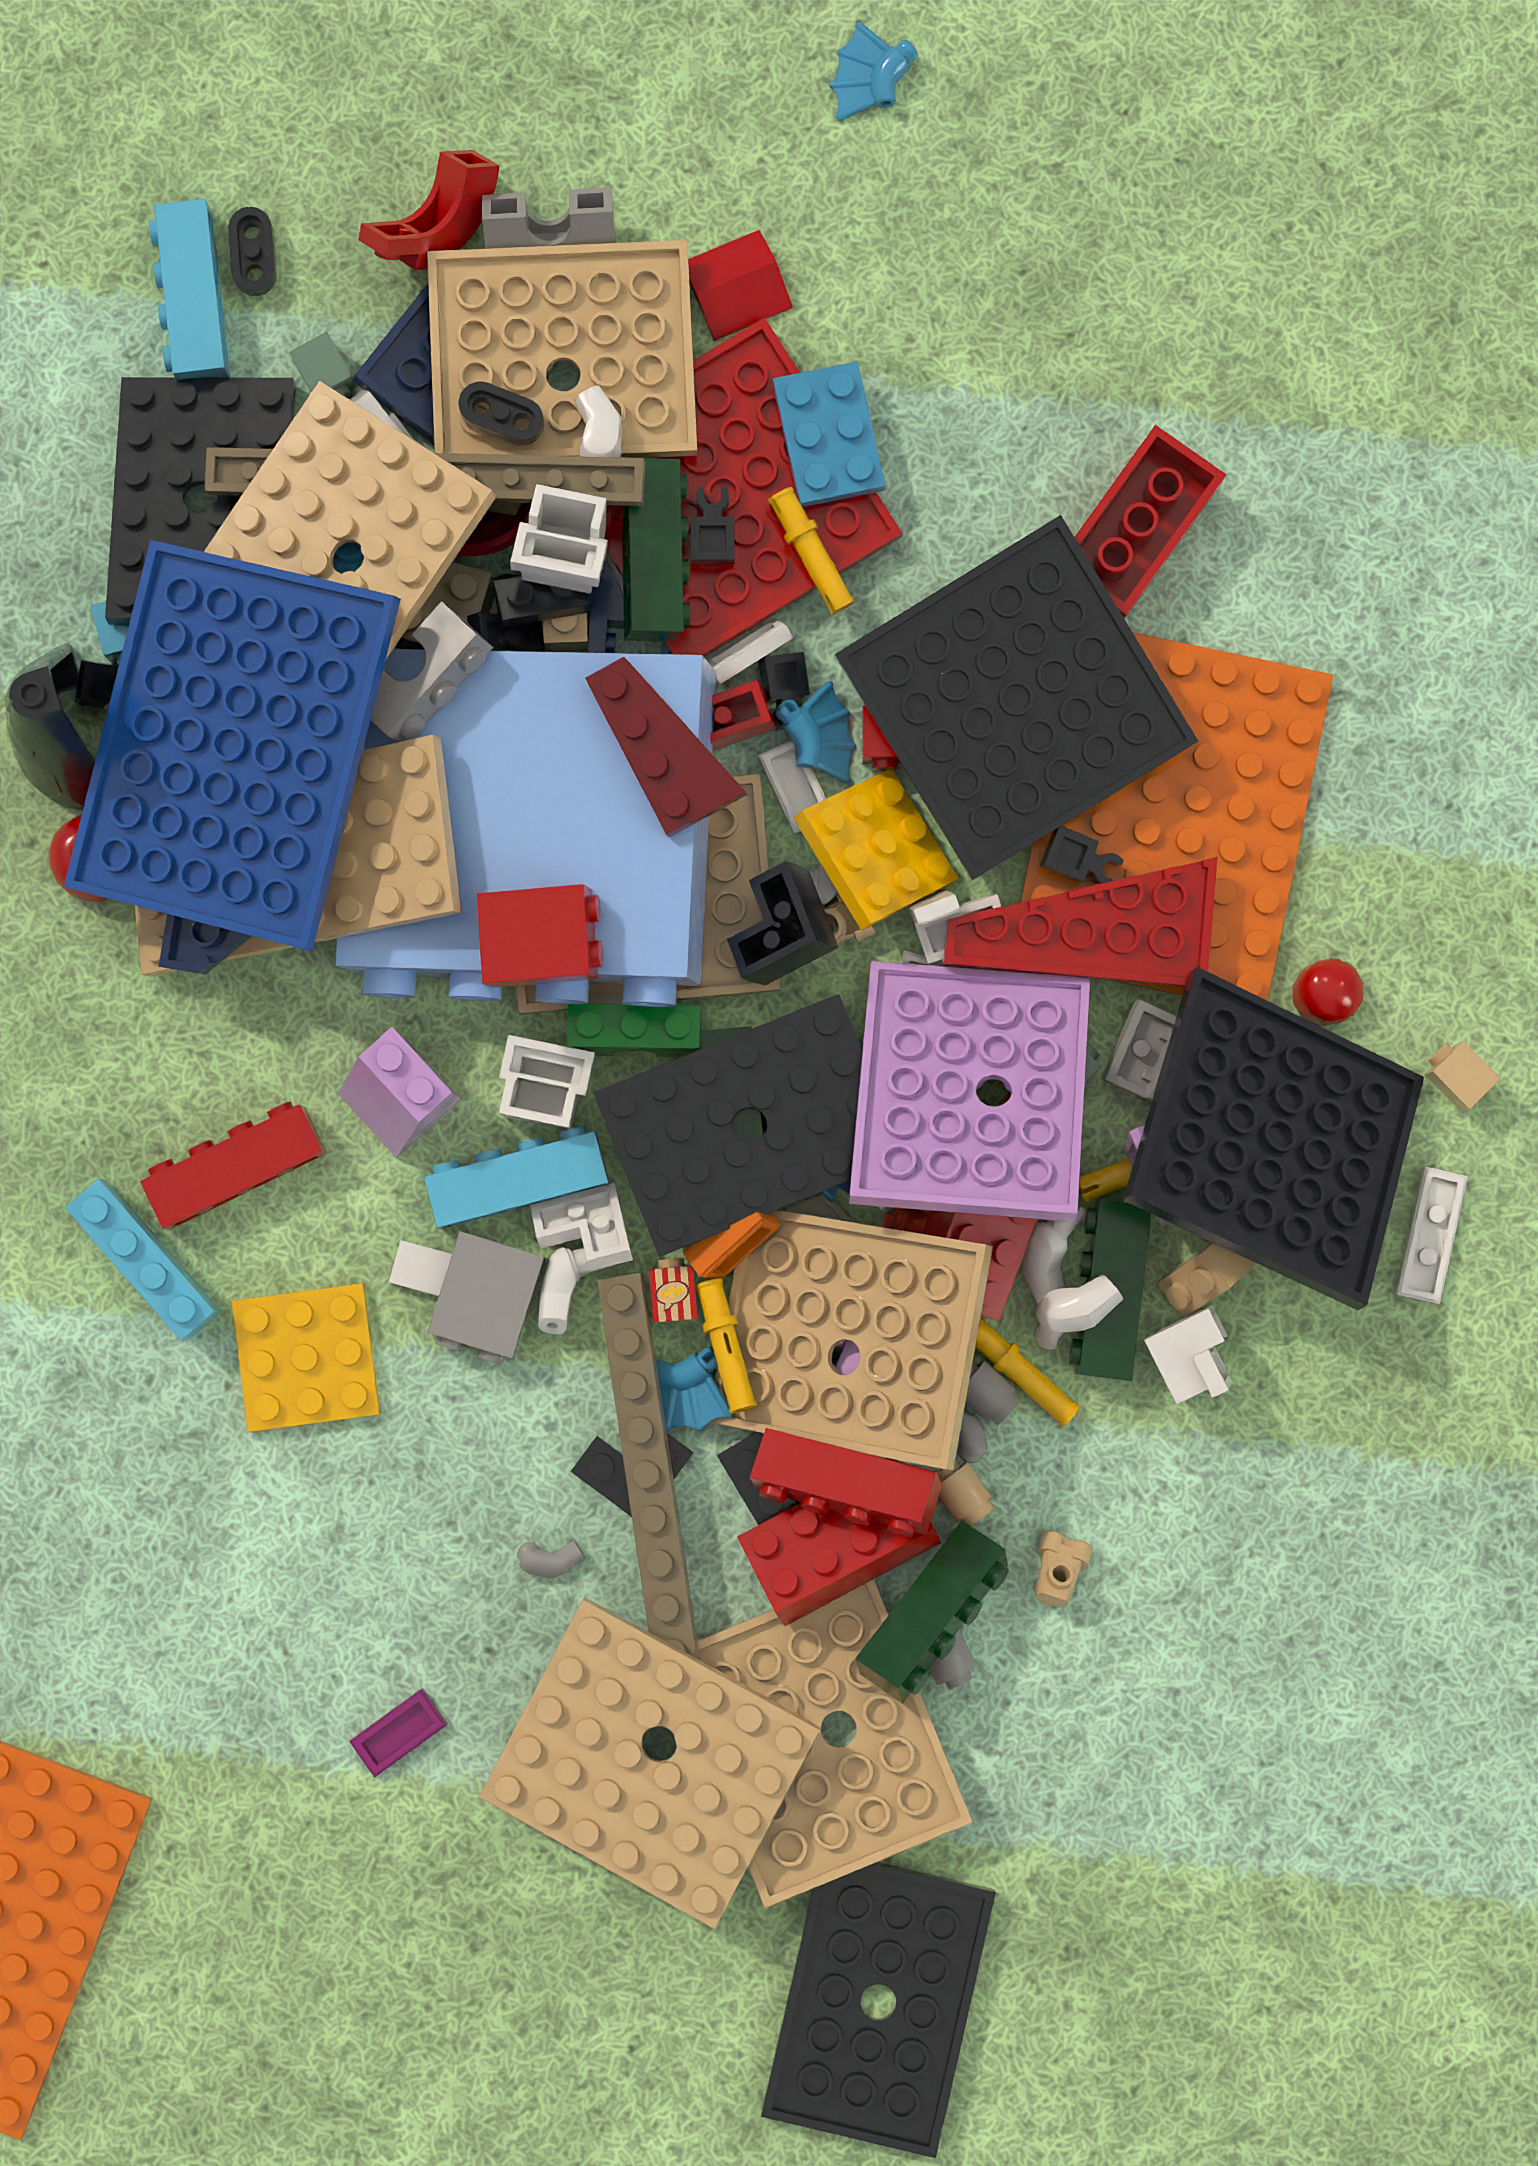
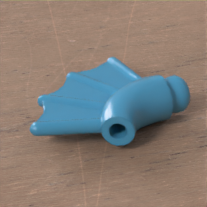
[829,22,918,121]
[776,681,856,784]
[656,1347,733,1432]

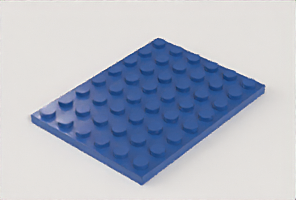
[64,540,401,951]

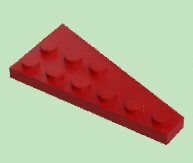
[943,857,1218,987]

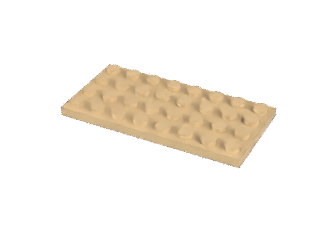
[134,734,462,976]

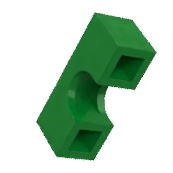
[567,1003,701,1057]

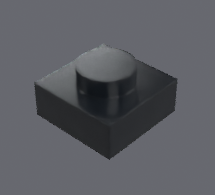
[74,659,119,708]

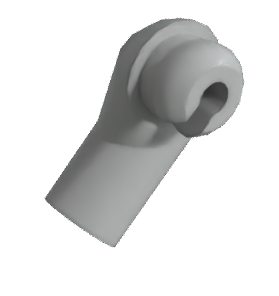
[958,1410,988,1463]
[517,1540,586,1579]

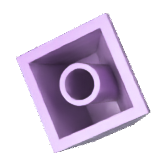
[338,1027,461,1158]

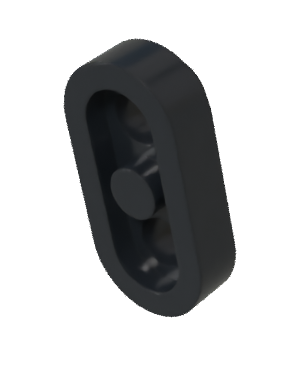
[228,207,277,296]
[458,381,544,445]

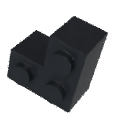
[727,861,839,986]

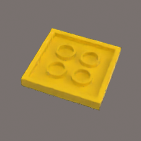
[793,770,959,931]
[232,1283,380,1432]

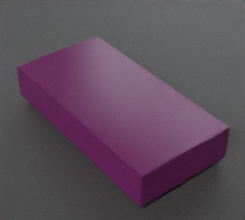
[349,1688,448,1778]

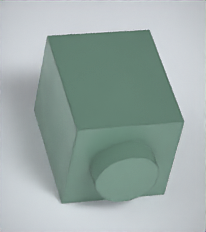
[289,331,357,398]

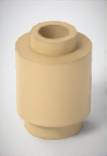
[937,1460,995,1526]

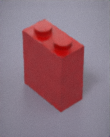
[477,884,604,988]

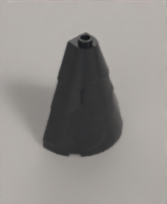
[5,642,95,811]

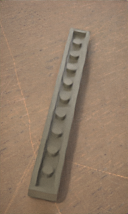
[205,447,646,506]
[597,1273,701,1661]

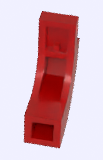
[358,150,500,270]

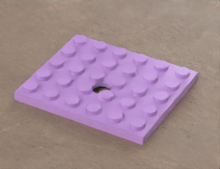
[849,961,1090,1222]

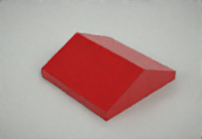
[688,230,793,341]

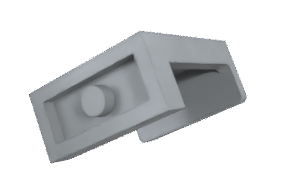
[427,1231,546,1364]

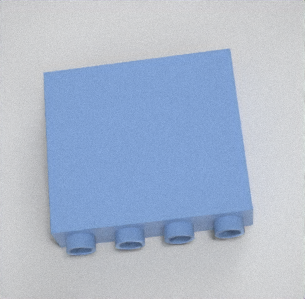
[335,649,716,1007]

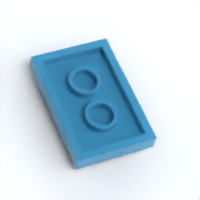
[772,361,885,507]

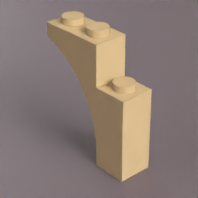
[1156,1241,1257,1318]

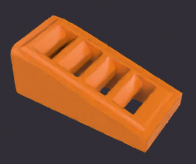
[683,1212,781,1279]

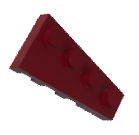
[585,657,748,837]

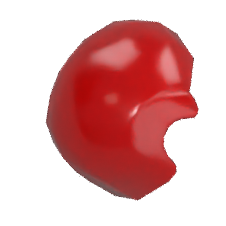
[1292,958,1363,1026]

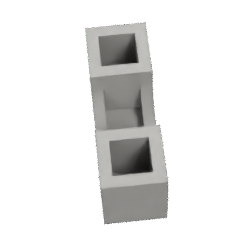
[482,187,616,249]
[371,601,493,742]

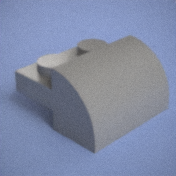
[1101,999,1177,1104]

